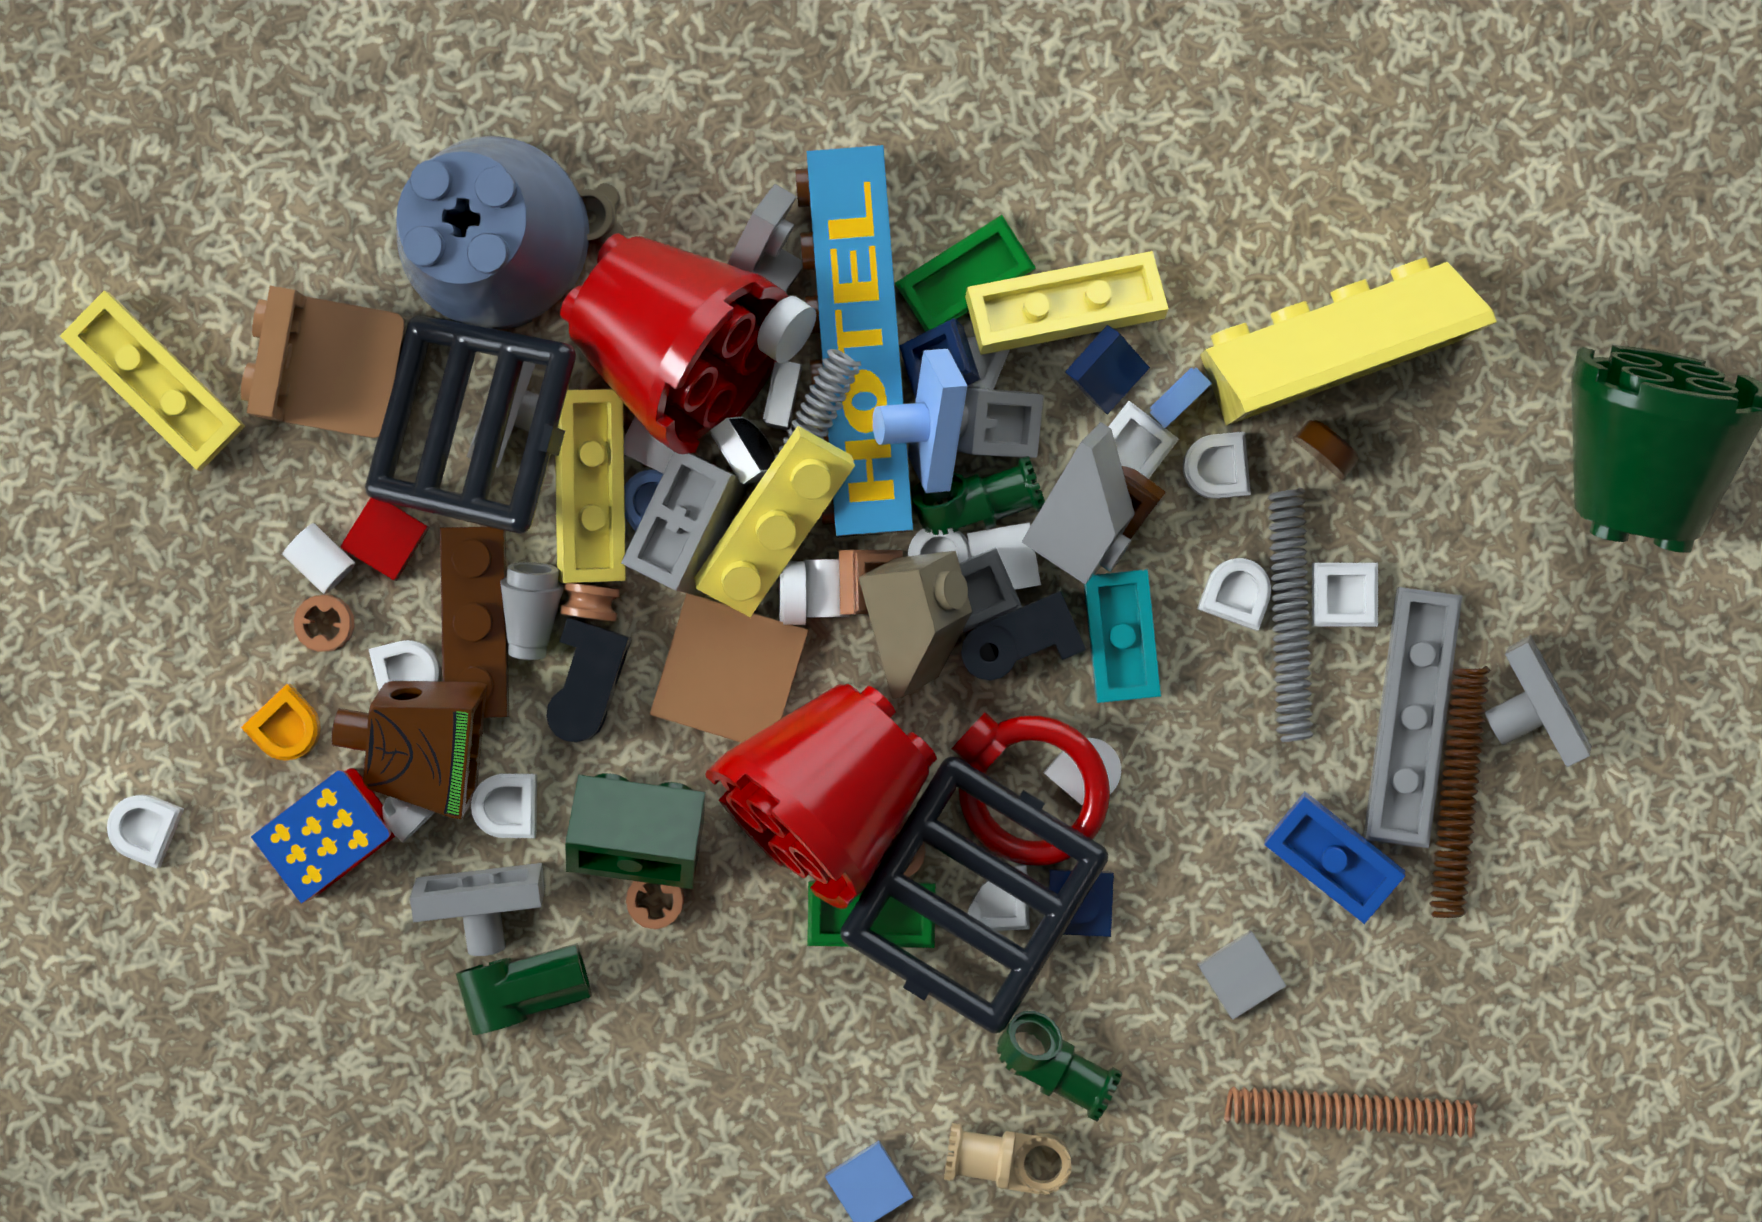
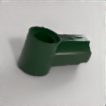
[455,943,592,1035]

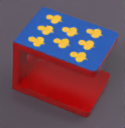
[251,768,396,904]

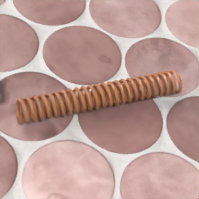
[1224,1086,1478,1138]

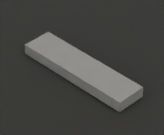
[1363,587,1462,848]

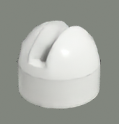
[382,797,435,843]

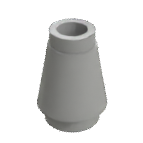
[500,562,564,660]

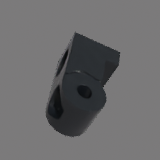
[961,591,1086,681]
[546,618,632,742]

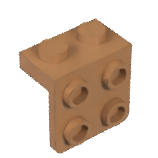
[241,285,406,439]

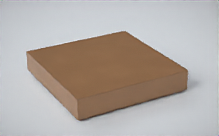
[649,593,809,743]

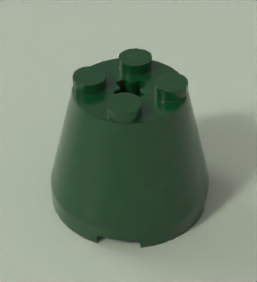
[1571,345,1762,553]

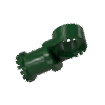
[912,456,1045,535]
[997,1011,1122,1122]

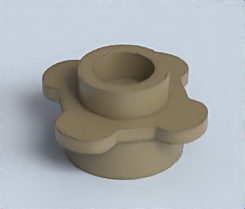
[577,183,624,244]

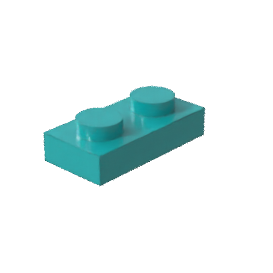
[1084,569,1161,703]

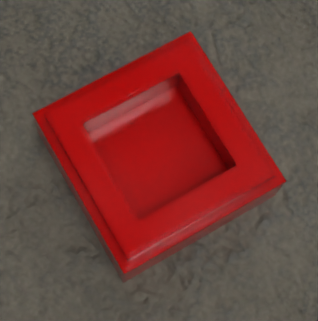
[340,497,430,581]

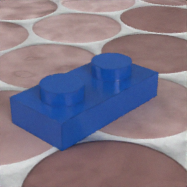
[1264,791,1405,924]

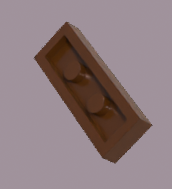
[440,526,509,718]

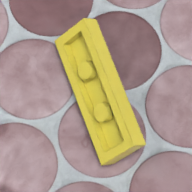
[965,251,1169,355]
[60,290,245,471]
[555,389,626,583]
[694,426,855,617]

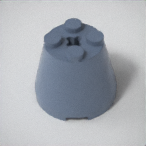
[396,136,589,329]

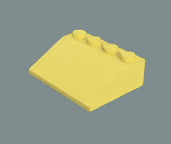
[1200,257,1497,426]

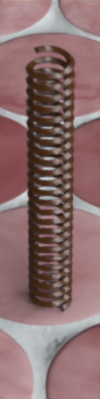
[1429,666,1491,918]

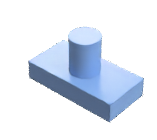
[873,349,967,493]

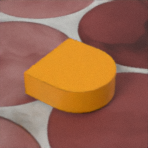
[241,684,321,761]

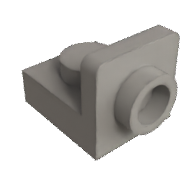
[727,184,803,292]
[957,387,1044,458]

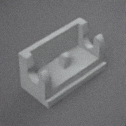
[621,452,749,595]

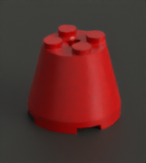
[560,233,789,455]
[705,684,937,909]

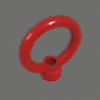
[951,712,1110,866]

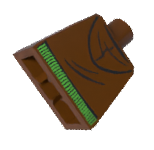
[332,681,487,820]

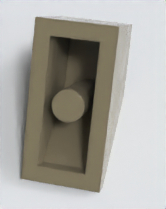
[858,550,972,699]

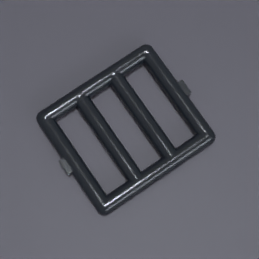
[365,315,576,534]
[840,757,1108,1034]

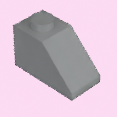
[1022,422,1135,585]

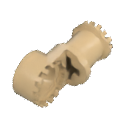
[944,1123,1072,1195]

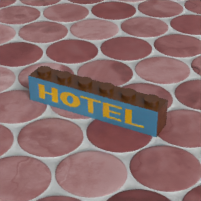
[795,145,913,538]

